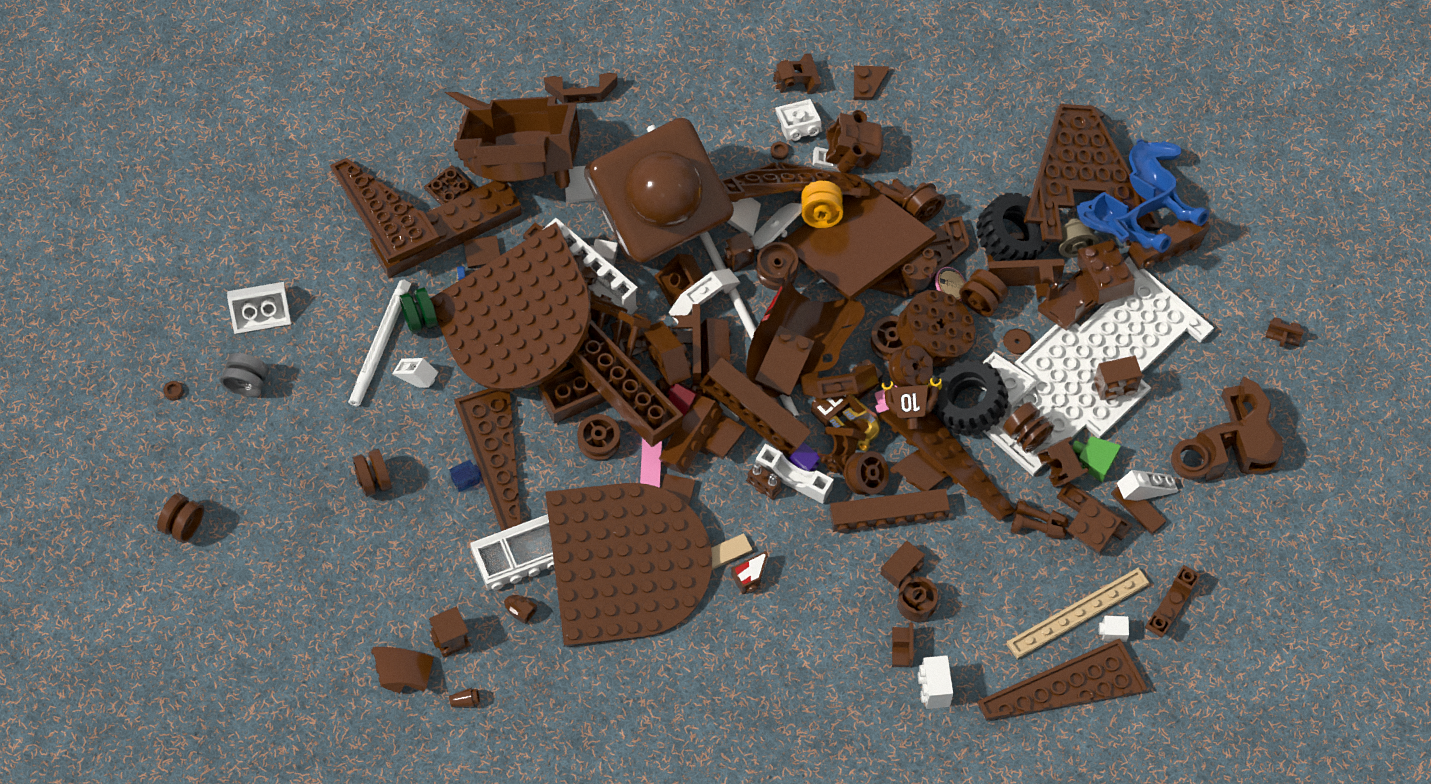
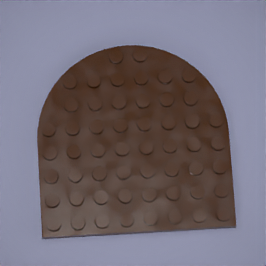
[430,222,592,391]
[545,483,712,647]

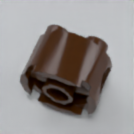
[898,247,937,290]
[897,577,938,623]

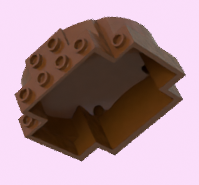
[454,96,581,188]

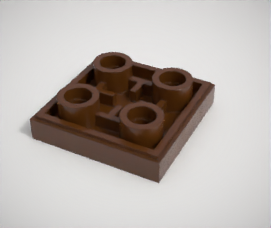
[424,165,476,205]

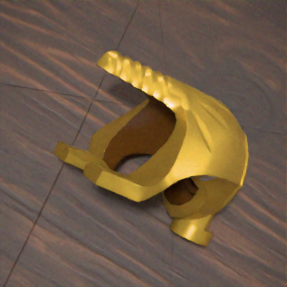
[829,394,881,451]

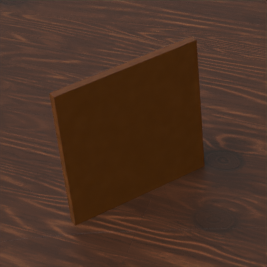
[780,181,937,301]

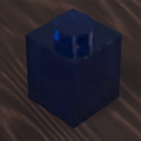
[449,460,481,492]

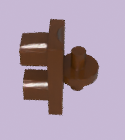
[1265,317,1304,347]

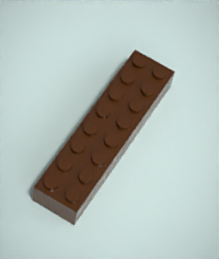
[370,181,522,279]
[569,320,683,447]

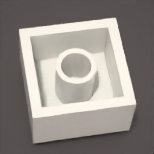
[918,655,953,709]

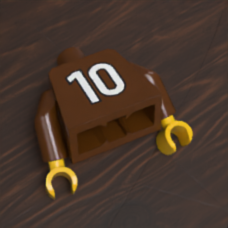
[882,378,942,429]

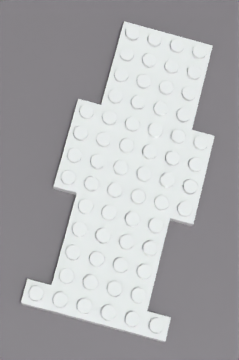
[982,257,1214,476]

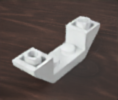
[669,268,740,324]

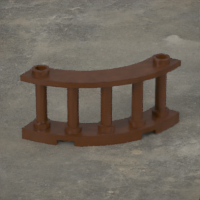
[590,297,651,365]

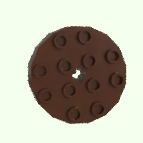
[897,290,976,367]

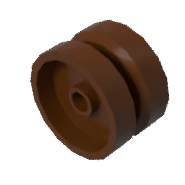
[756,242,798,290]
[959,269,1008,317]
[352,448,392,497]
[157,493,204,544]

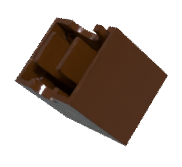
[1036,436,1089,487]
[429,606,471,658]

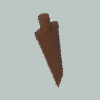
[445,92,490,109]

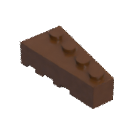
[1127,219,1211,270]

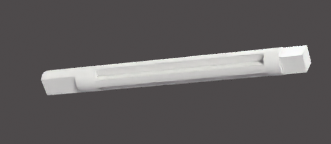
[348,279,411,407]

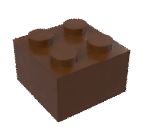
[1094,355,1143,400]
[1067,498,1122,555]

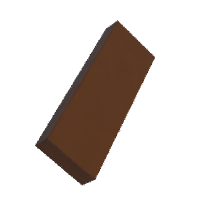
[1111,487,1166,535]

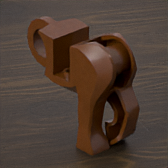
[1171,377,1283,482]

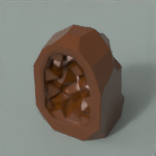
[504,595,537,624]

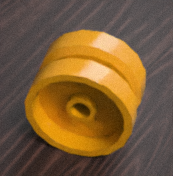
[801,181,843,228]

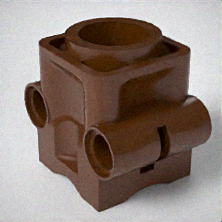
[825,110,884,173]

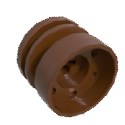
[1002,401,1055,454]

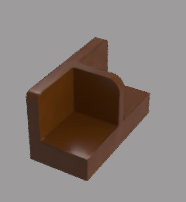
[892,622,913,668]

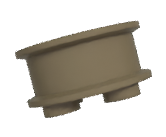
[1058,218,1100,258]

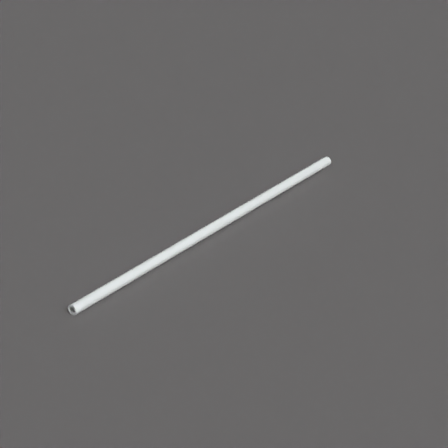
[647,125,800,418]

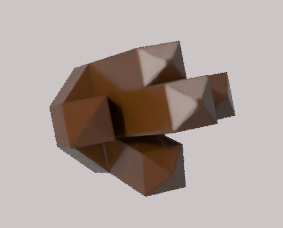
[874,178,913,206]

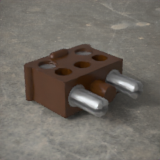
[746,463,782,500]

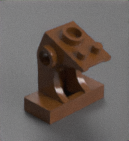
[773,53,821,94]
[817,427,866,473]

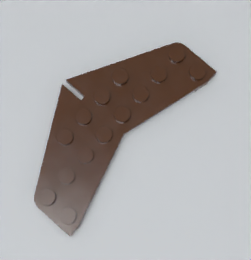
[720,162,870,202]
[869,216,969,298]

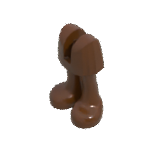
[1010,499,1069,538]

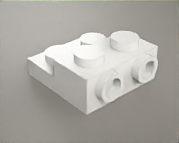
[775,99,822,141]

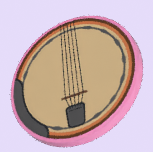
[935,267,965,301]

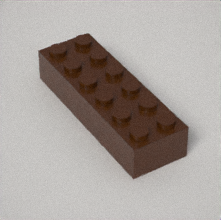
[699,357,812,458]

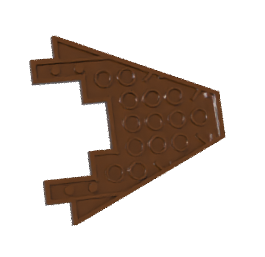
[1024,104,1160,246]

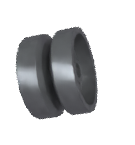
[220,353,269,397]

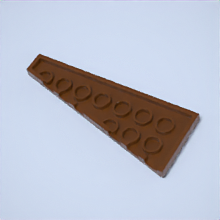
[454,389,521,531]
[878,409,1016,521]
[977,638,1148,721]

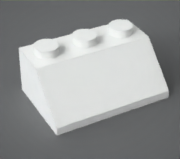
[227,282,291,334]

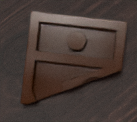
[854,65,889,100]

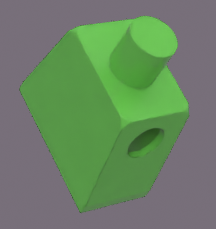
[1072,436,1121,482]

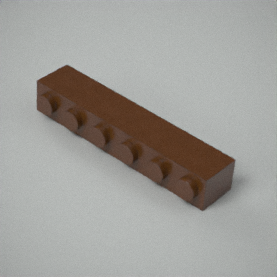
[829,488,950,533]

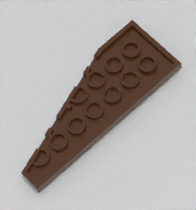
[330,158,440,264]

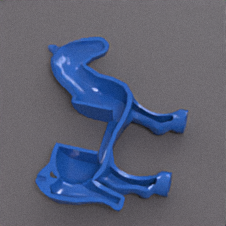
[1077,138,1210,253]

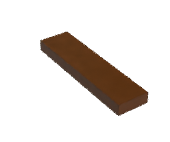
[1057,482,1133,541]

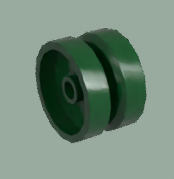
[399,287,438,335]

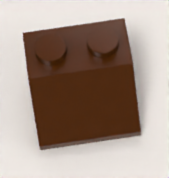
[654,253,704,306]

